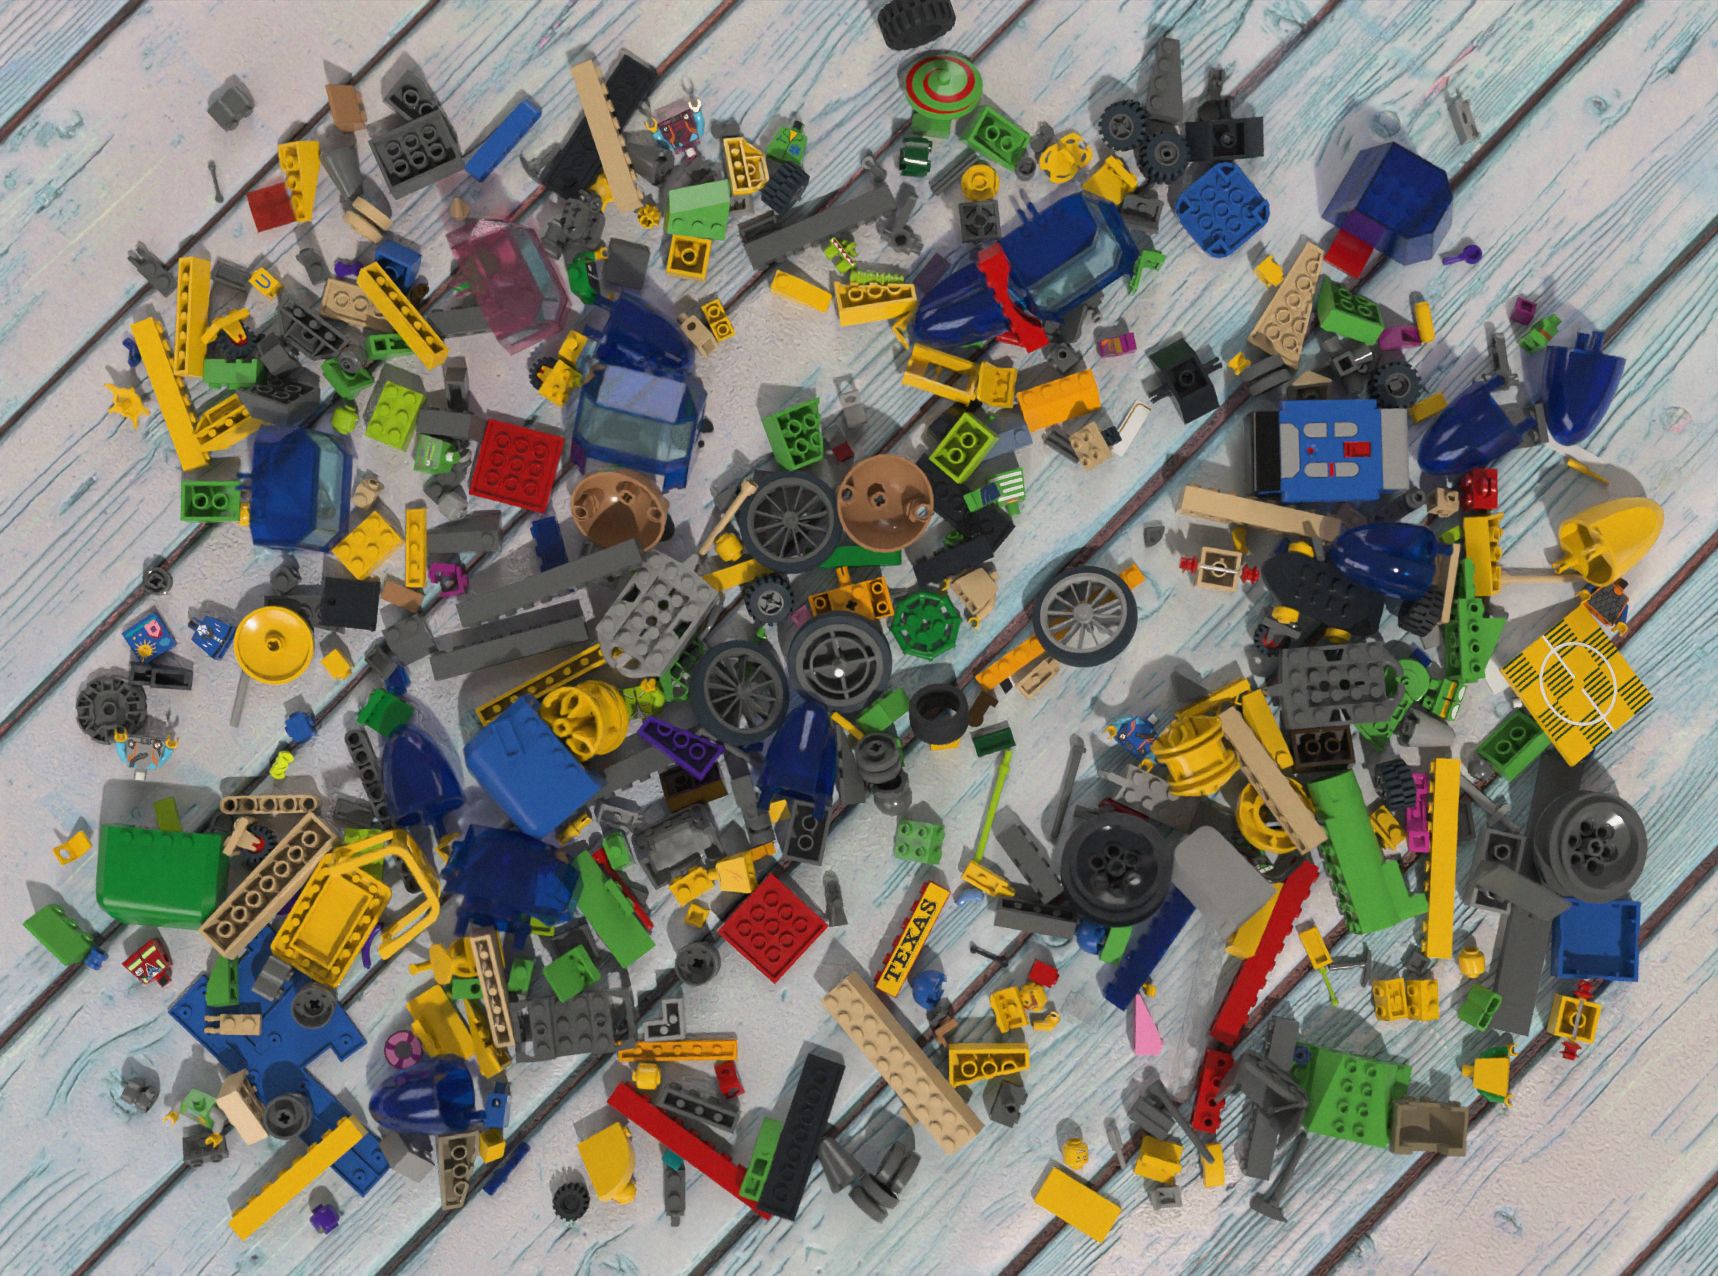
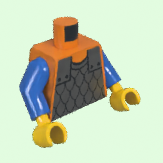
[1574,578,1629,637]

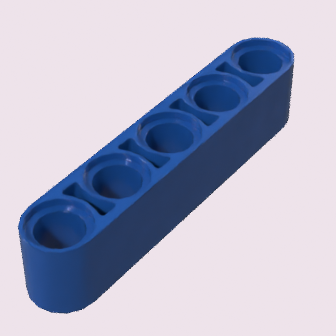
[464,98,542,183]

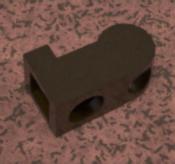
[968,691,999,727]

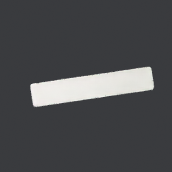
[1544,429,1607,475]

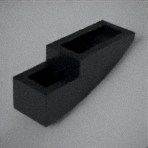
[128,661,194,690]

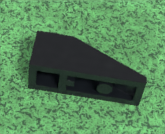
[927,397,983,444]

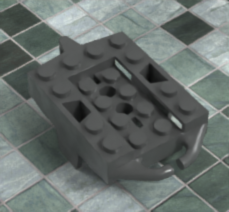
[1262,641,1405,730]

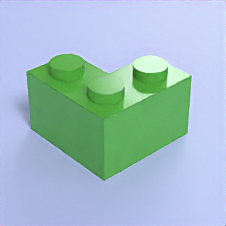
[856,687,910,735]

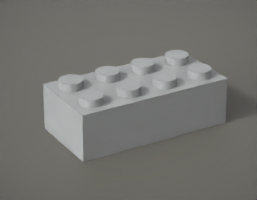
[1463,827,1526,915]

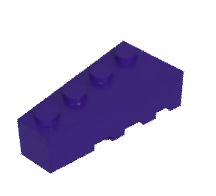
[637,716,725,781]

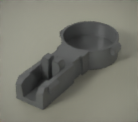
[1197,67,1226,121]

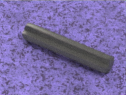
[931,152,979,196]

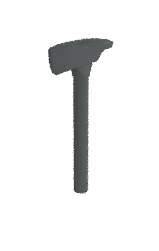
[1250,1136,1309,1222]

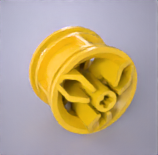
[538,680,629,762]
[1150,716,1241,796]

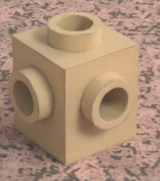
[1427,487,1460,517]

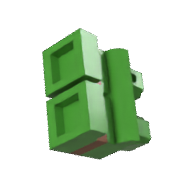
[1517,314,1562,356]

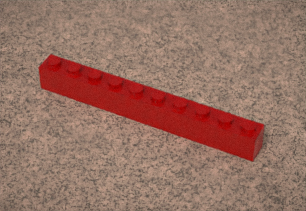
[1207,856,1320,1047]
[607,1080,772,1221]

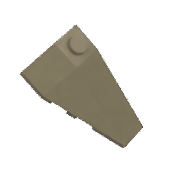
[435,1124,480,1210]

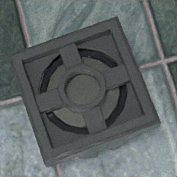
[958,199,1002,245]

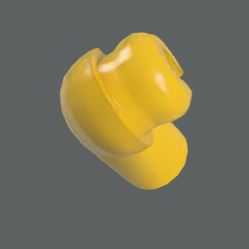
[1033,1011,1060,1031]

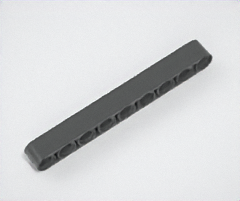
[344,729,423,894]

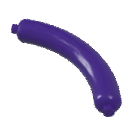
[362,922,385,970]

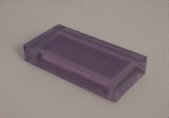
[911,252,951,296]

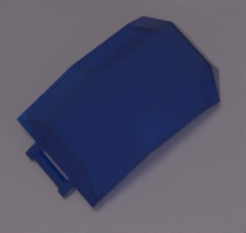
[439,824,584,927]

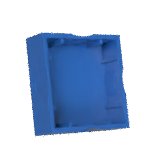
[1550,896,1641,982]

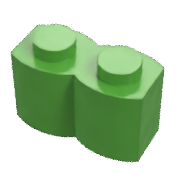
[1457,983,1502,1032]

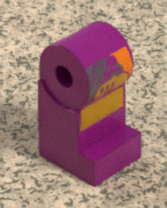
[1097,332,1137,358]

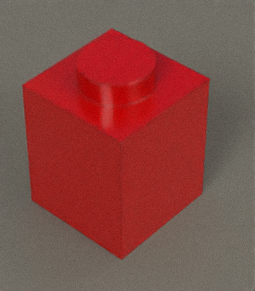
[1027,958,1060,988]

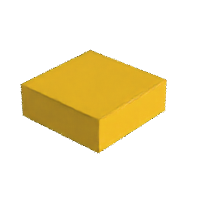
[684,903,710,929]

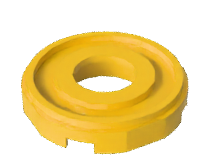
[1236,777,1315,854]

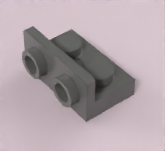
[182,1130,229,1168]

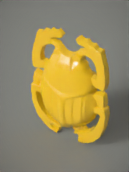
[1039,132,1093,184]

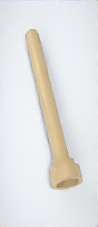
[697,478,758,557]
[1501,571,1587,587]

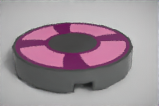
[384,1029,424,1070]

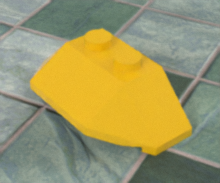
[723,137,770,196]
[191,393,263,452]

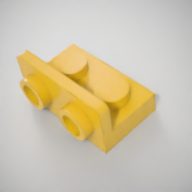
[1369,804,1406,851]
[668,865,715,907]
[1372,977,1408,1021]

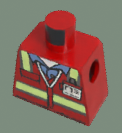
[122,937,173,988]

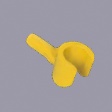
[1131,975,1157,997]

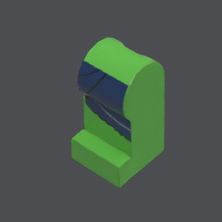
[963,481,1005,512]

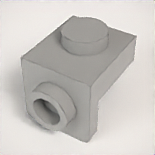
[1149,1185,1183,1211]

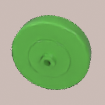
[1384,657,1430,704]

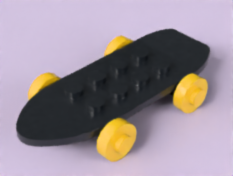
[1261,541,1385,645]

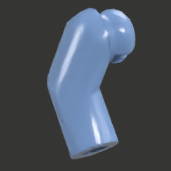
[954,888,984,908]

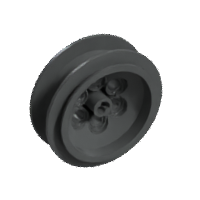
[1532,790,1647,903]

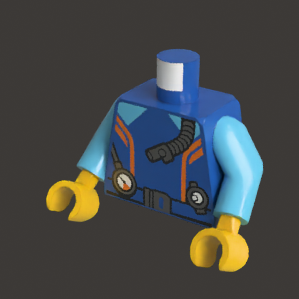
[1102,713,1159,773]

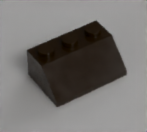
[1289,725,1356,774]
[659,761,729,814]

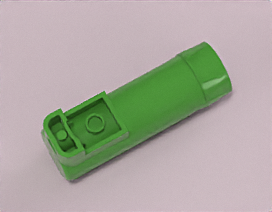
[1306,769,1429,935]

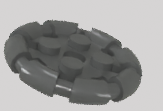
[75,674,147,745]

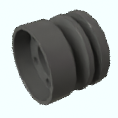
[675,941,721,986]
[291,980,338,1029]

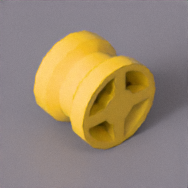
[1226,352,1251,376]

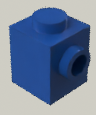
[284,711,318,743]

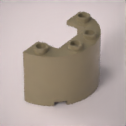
[1389,1095,1469,1157]

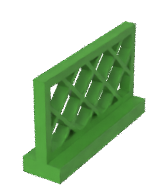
[652,624,704,703]

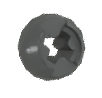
[1467,757,1493,781]

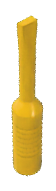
[1566,458,1610,484]

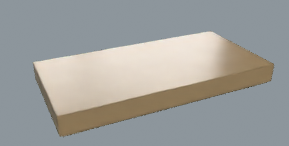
[318,278,396,334]
[1436,543,1460,625]

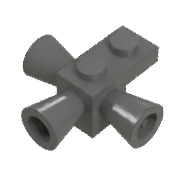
[1310,334,1373,396]

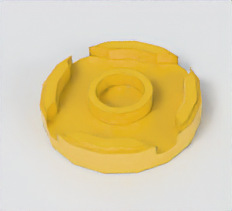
[961,164,1000,202]

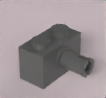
[989,1079,1028,1128]

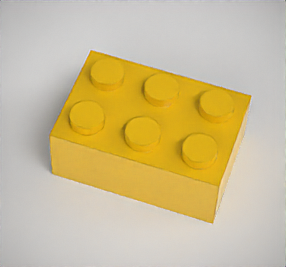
[331,511,406,581]

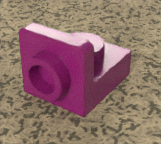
[428,563,459,584]

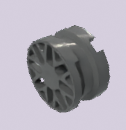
[142,567,173,596]

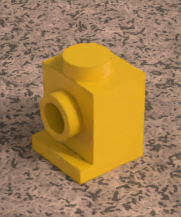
[1253,254,1284,288]

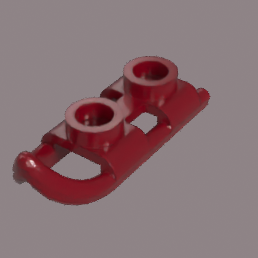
[1098,797,1149,823]

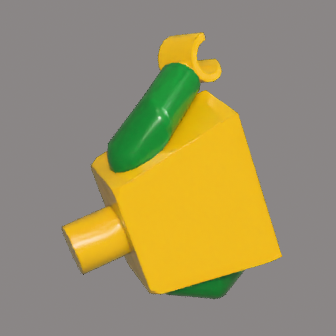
[1462,1044,1518,1107]

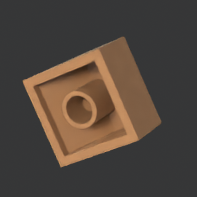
[325,84,368,134]

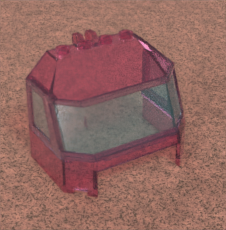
[446,217,572,356]

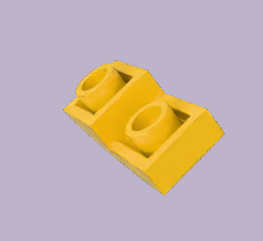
[701,299,736,343]
[1201,1142,1225,1188]

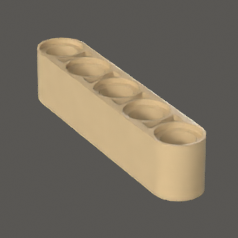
[220,794,322,814]

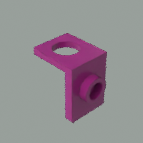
[440,566,469,597]

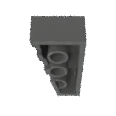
[995,824,1064,904]

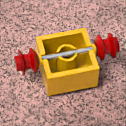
[1546,979,1602,1061]

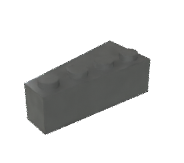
[1145,36,1184,126]

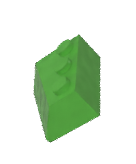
[663,178,730,241]
[1316,276,1385,346]
[761,397,824,471]

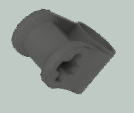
[713,482,744,515]

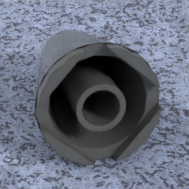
[624,142,675,187]
[318,145,364,202]
[817,1136,867,1195]

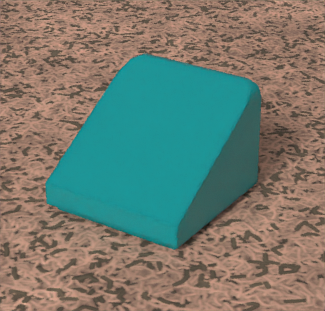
[661,1148,684,1171]

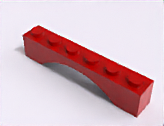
[976,242,1050,354]

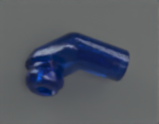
[122,337,142,367]

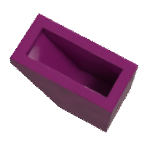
[1378,326,1421,351]

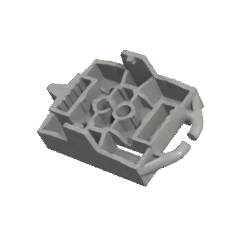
[595,549,719,678]

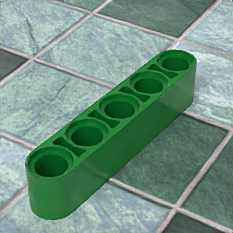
[805,546,902,569]

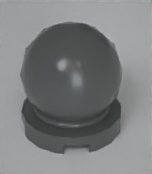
[869,767,912,817]

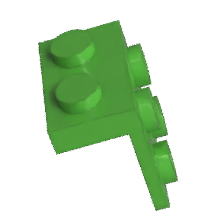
[1127,249,1166,296]
[894,819,945,864]
[542,944,602,1002]

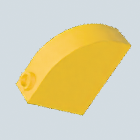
[576,1122,635,1202]

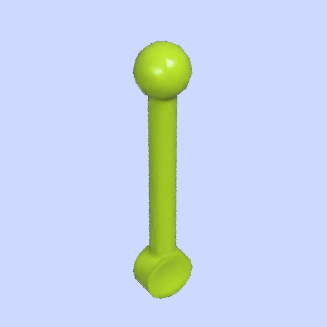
[1318,966,1339,1006]

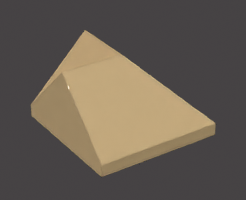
[1287,370,1332,401]

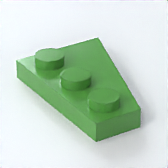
[1353,687,1413,754]

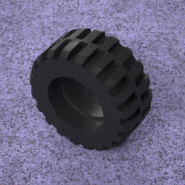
[877,0,956,51]

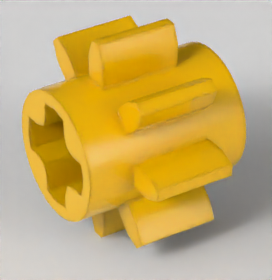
[636,204,662,229]

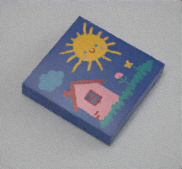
[121,612,178,663]

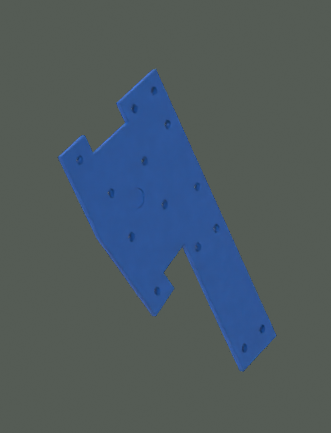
[167,924,391,1198]

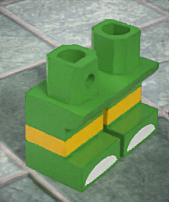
[1420,678,1467,721]

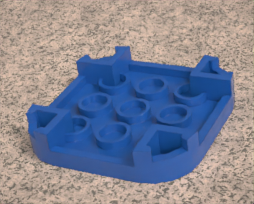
[1174,162,1270,259]

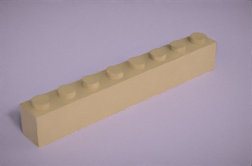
[570,59,644,214]
[1218,706,1328,856]

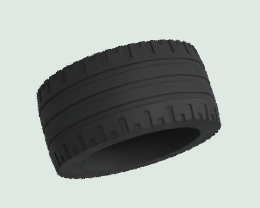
[909,683,969,745]

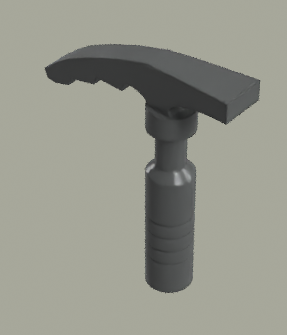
[520,146,562,185]
[1328,950,1372,988]

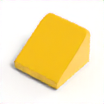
[767,799,791,823]

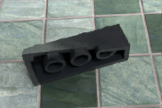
[912,531,995,592]

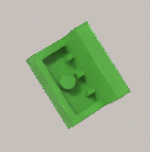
[320,357,375,404]

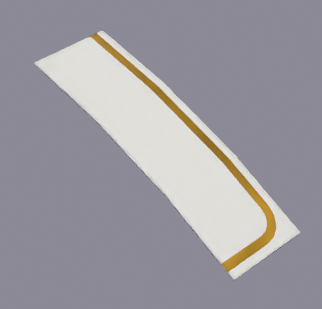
[1111,399,1152,457]

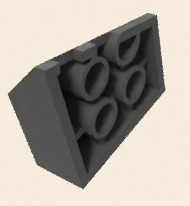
[235,377,321,429]

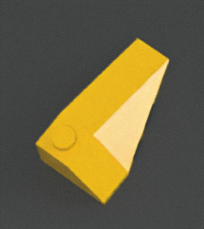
[463,999,513,1079]

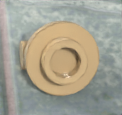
[450,198,470,220]

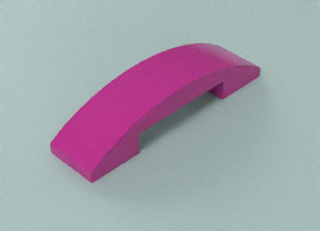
[1405,773,1429,853]

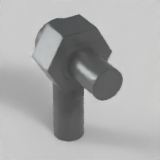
[1482,596,1509,620]

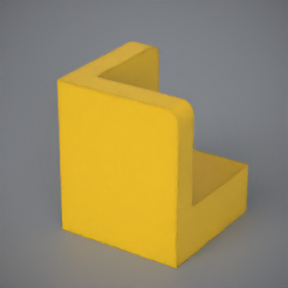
[479,1127,506,1164]

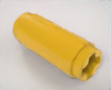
[1414,302,1435,343]

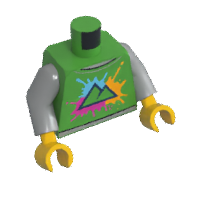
[163,1088,226,1148]

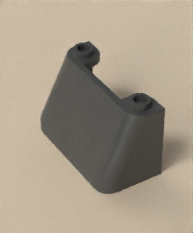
[631,803,727,890]

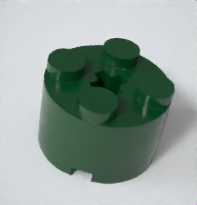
[899,136,932,178]

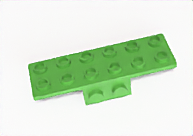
[554,850,655,969]

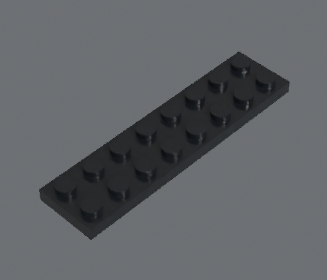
[541,54,658,201]
[756,1053,846,1222]

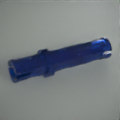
[483,1141,531,1196]

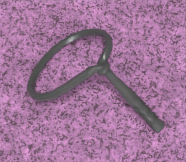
[698,591,730,678]

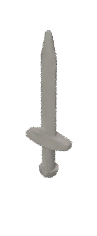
[1460,774,1520,835]

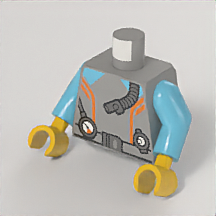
[114,729,179,781]

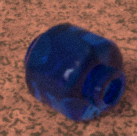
[382,665,411,696]

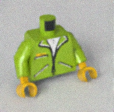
[611,679,666,724]

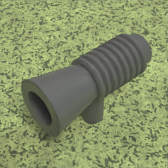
[825,881,848,927]

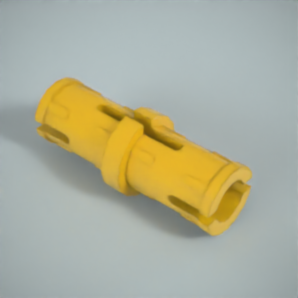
[555,811,593,846]

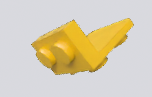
[1082,155,1138,214]
[975,361,1018,408]

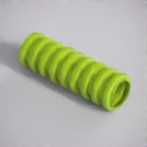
[850,269,904,286]

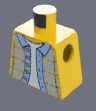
[558,329,594,372]

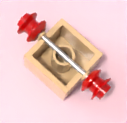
[1179,546,1260,594]

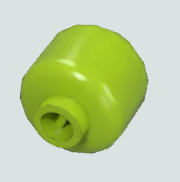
[330,404,360,435]

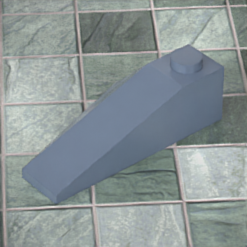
[981,408,1033,463]

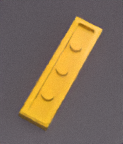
[406,508,427,588]

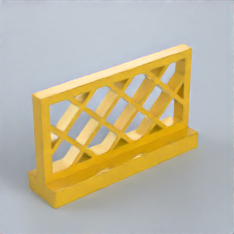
[1173,677,1252,721]

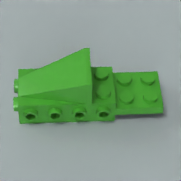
[1444,559,1506,684]

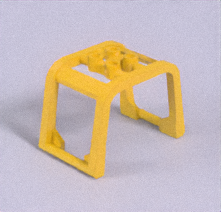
[328,828,441,960]

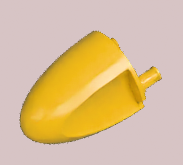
[1552,497,1665,587]

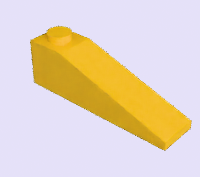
[277,141,321,222]
[1242,689,1294,770]

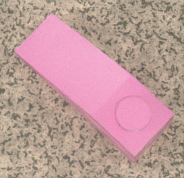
[1133,992,1163,1055]

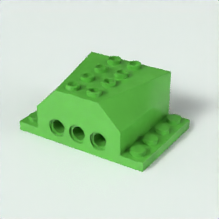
[1289,1041,1412,1149]

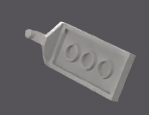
[1097,763,1202,834]

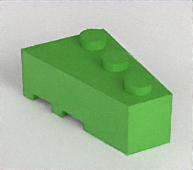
[202,359,268,391]

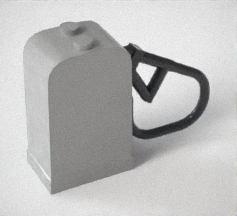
[1171,826,1306,940]

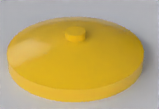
[234,605,315,685]

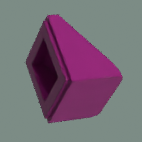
[1510,297,1537,326]

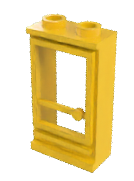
[901,343,981,407]

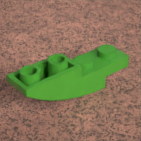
[739,1116,783,1202]

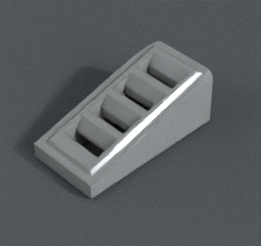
[728,194,755,217]

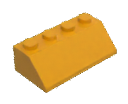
[1015,368,1101,433]

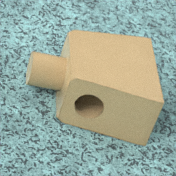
[676,313,719,359]

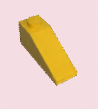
[770,270,833,314]

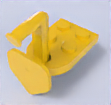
[408,929,506,985]

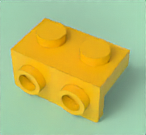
[1406,978,1439,1021]
[989,985,1030,1033]

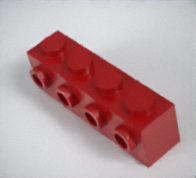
[1189,1047,1234,1134]

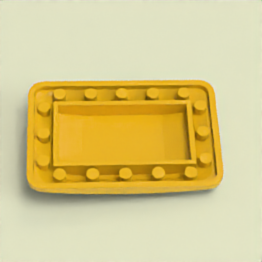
[271,853,392,988]

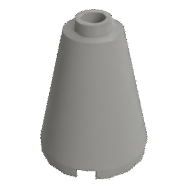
[1396,708,1455,747]

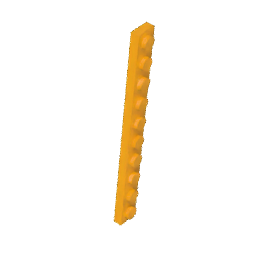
[974,564,1146,693]

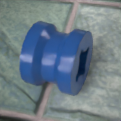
[82,946,109,971]

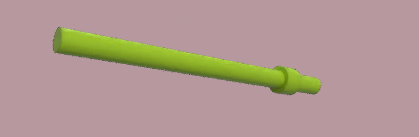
[974,750,1013,864]

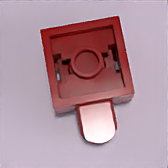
[1459,469,1498,513]

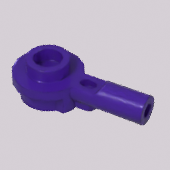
[1442,245,1482,266]

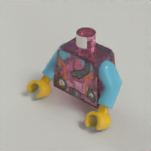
[644,97,705,160]

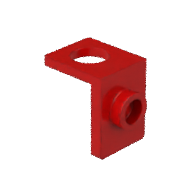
[714,1060,745,1100]

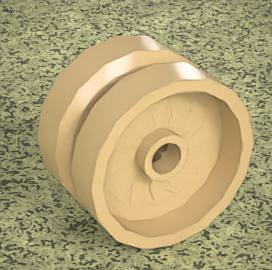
[342,196,393,245]

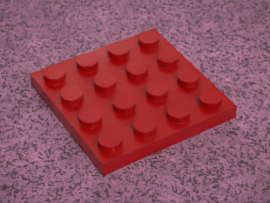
[469,419,566,514]
[716,872,829,984]

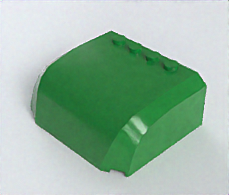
[96,823,232,930]

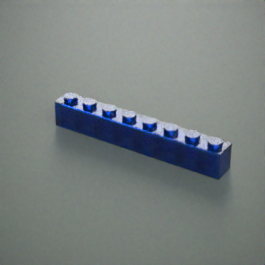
[1102,885,1196,1012]

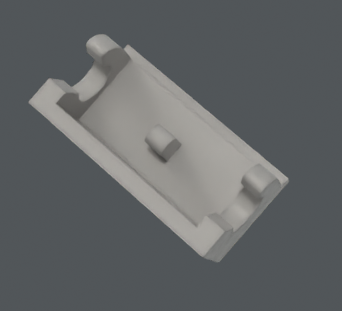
[1449,99,1482,145]

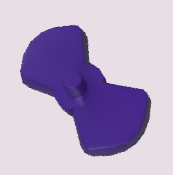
[334,261,364,278]

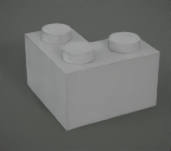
[643,995,687,1042]
[378,1127,435,1183]

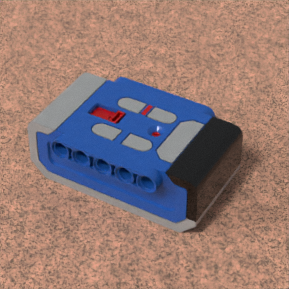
[1243,399,1409,502]

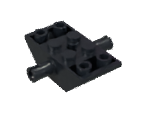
[1185,99,1264,163]
[1147,338,1223,425]

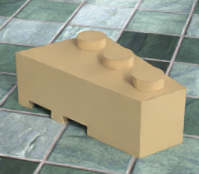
[216,1069,270,1146]

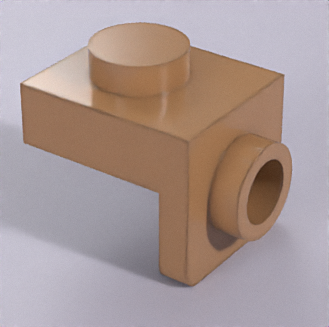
[933,1015,959,1048]

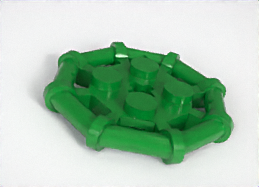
[889,588,963,662]

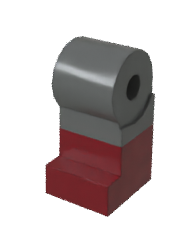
[822,424,854,464]

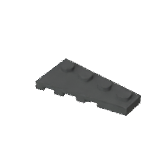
[264,595,345,634]

